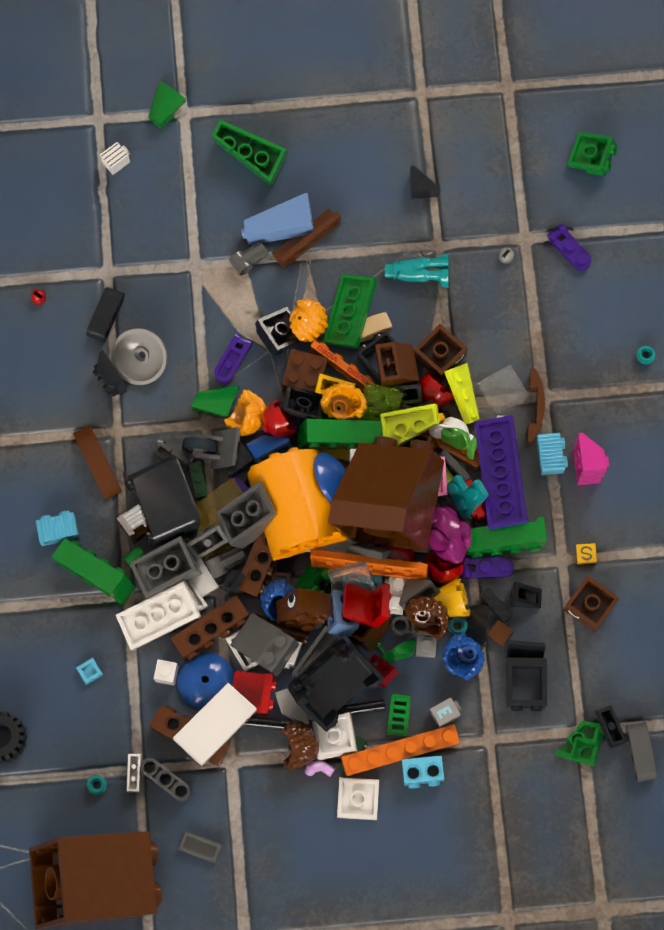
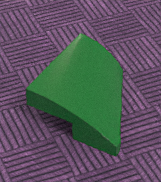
[148,81,186,130]
[191,385,239,419]
[555,721,604,766]

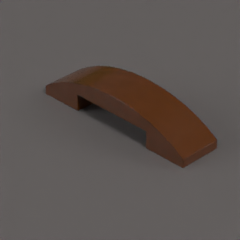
[526,368,545,447]
[73,425,122,500]

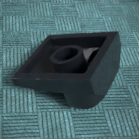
[255,307,301,355]
[92,350,127,397]
[282,385,322,420]

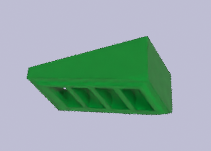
[387,694,411,737]

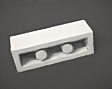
[127,754,142,793]

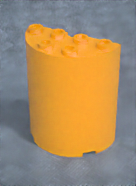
[247,447,348,561]

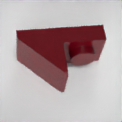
[369,654,399,688]

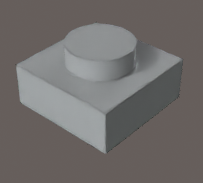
[416,636,437,658]

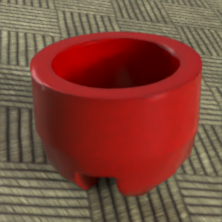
[31,289,46,305]

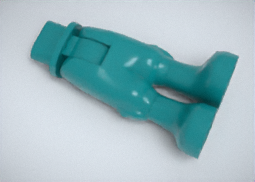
[385,253,449,288]

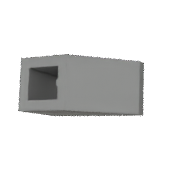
[275,689,312,726]

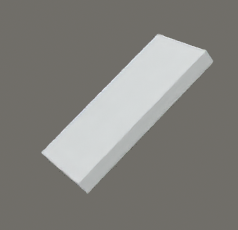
[116,581,201,650]
[173,683,257,766]

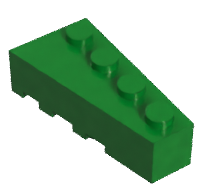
[212,120,288,187]
[297,419,382,450]
[467,516,547,558]
[51,538,136,606]

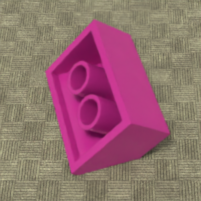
[573,433,609,485]

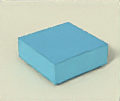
[76,658,103,685]

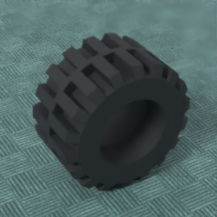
[0,711,27,764]

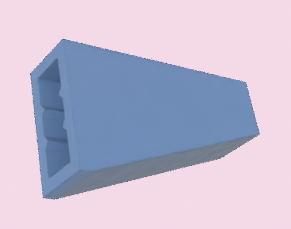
[241,193,314,245]

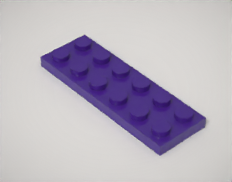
[475,415,528,530]

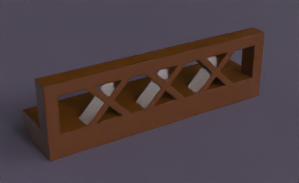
[272,208,341,269]

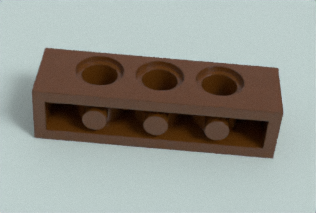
[237,531,275,598]
[170,595,250,661]
[149,705,230,767]

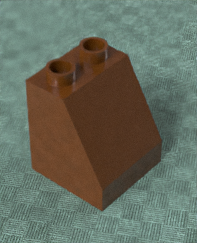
[328,436,444,551]
[29,832,162,930]

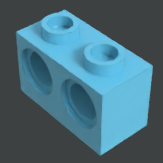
[402,756,444,789]

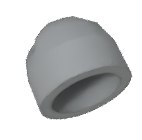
[499,247,514,263]

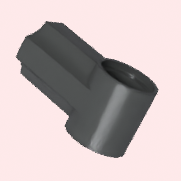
[229,241,269,276]
[205,547,247,578]

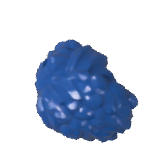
[261,578,295,625]
[442,632,485,680]

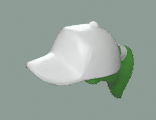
[429,417,478,461]

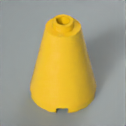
[434,578,470,617]

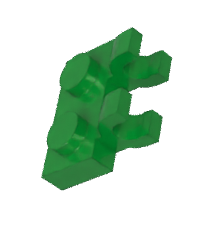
[294,562,336,593]

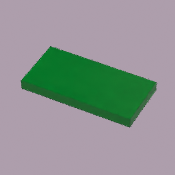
[322,274,377,349]

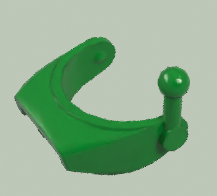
[376,639,416,662]

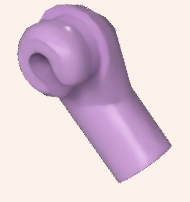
[305,760,335,777]

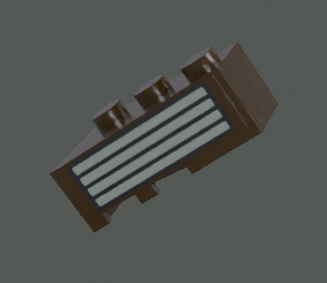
[116,503,148,544]

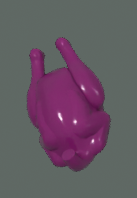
[428,505,472,564]

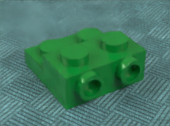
[567,132,618,176]

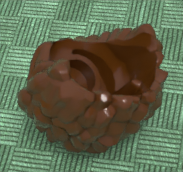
[404,596,449,640]
[280,720,319,770]

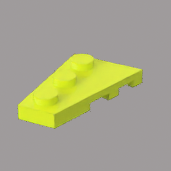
[444,363,479,425]
[380,404,440,446]

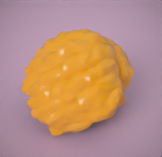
[289,299,328,343]
[320,382,367,420]
[224,389,266,437]

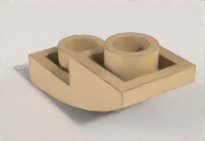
[360,312,392,342]

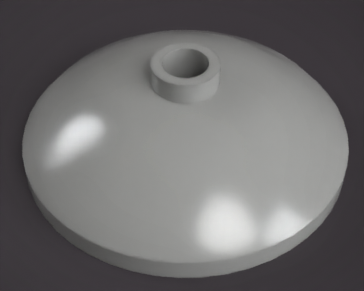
[111,328,167,385]

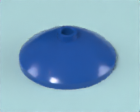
[314,452,347,503]
[177,653,234,711]

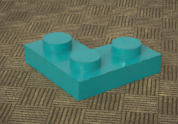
[447,475,489,518]

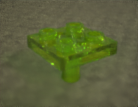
[359,383,403,426]

